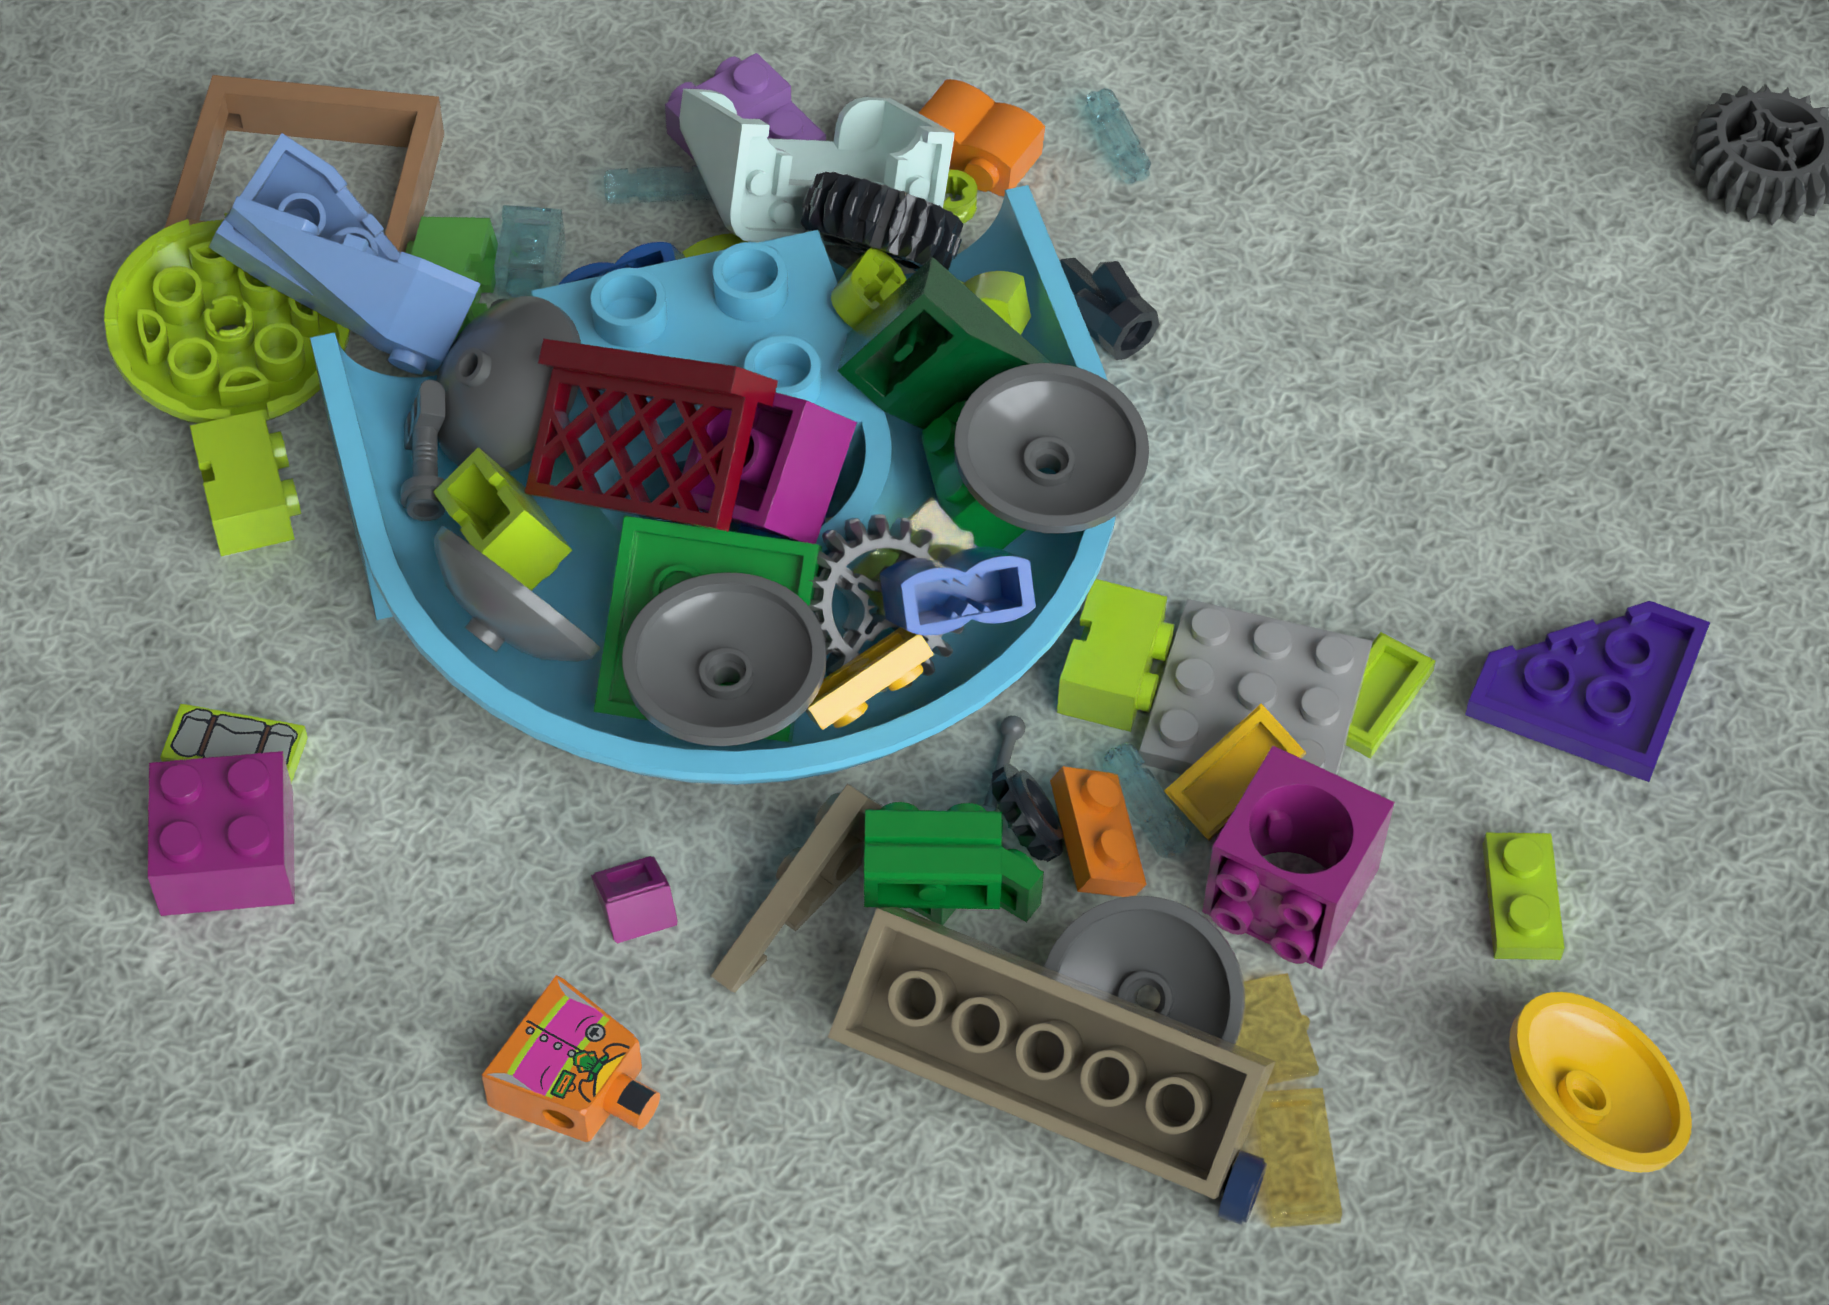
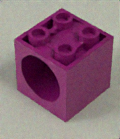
[1202,746,1395,970]

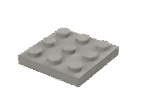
[1139,599,1372,775]

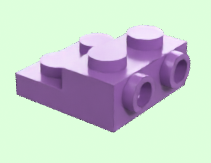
[665,53,826,161]

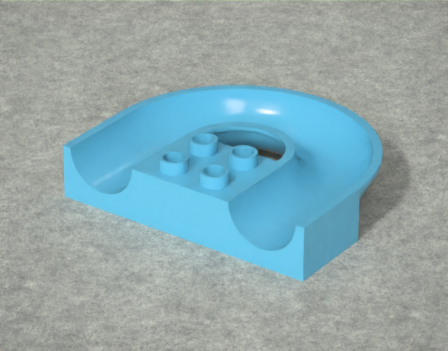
[310,185,1116,785]

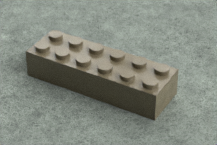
[828,906,1276,1199]

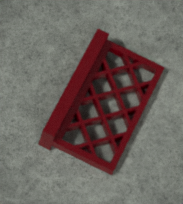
[525,338,778,532]

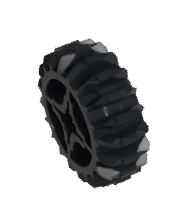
[800,172,964,272]

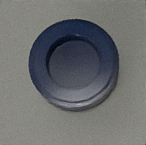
[1218,1150,1267,1225]

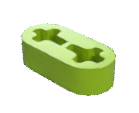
[831,248,906,329]

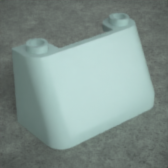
[679,89,955,245]

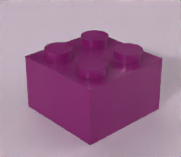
[682,392,857,544]
[148,751,295,916]

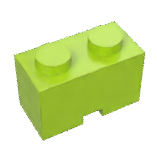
[190,409,302,557]
[433,447,572,591]
[1057,579,1174,732]

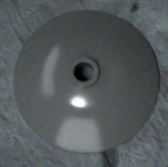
[436,296,581,473]
[954,363,1149,534]
[434,526,600,662]
[622,573,826,746]
[1044,896,1245,1045]

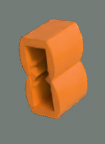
[919,79,1045,196]

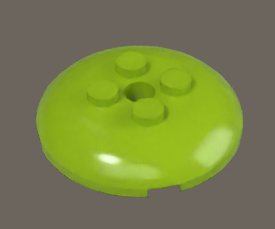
[104,213,350,424]

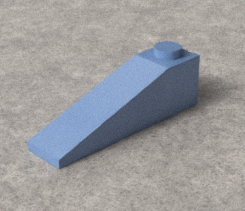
[209,133,425,370]
[226,196,480,375]

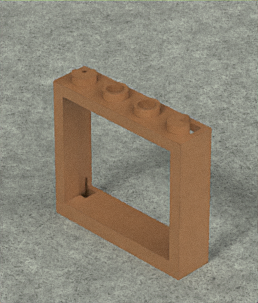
[165,75,444,253]

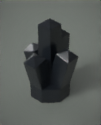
[1059,258,1160,360]

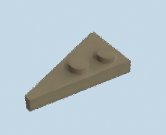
[711,783,883,993]

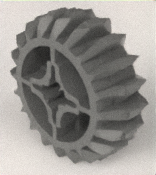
[1689,84,1829,225]
[809,514,964,692]

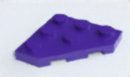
[1465,601,1710,782]

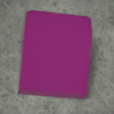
[591,856,678,944]

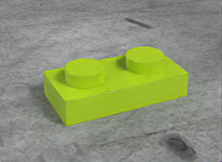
[1482,832,1565,960]

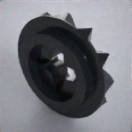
[992,763,1064,862]

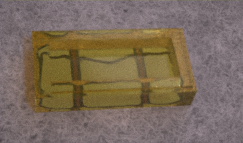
[1255,1088,1342,1228]

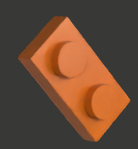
[1050,766,1147,897]

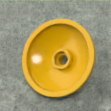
[1509,992,1692,1173]

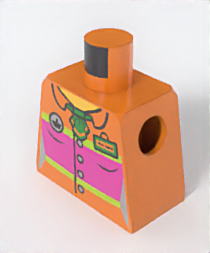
[482,975,660,1142]

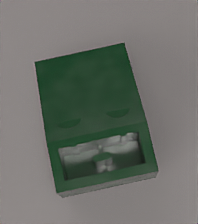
[837,257,1052,430]

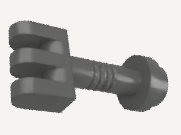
[400,380,445,521]

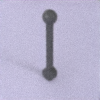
[982,715,1026,811]

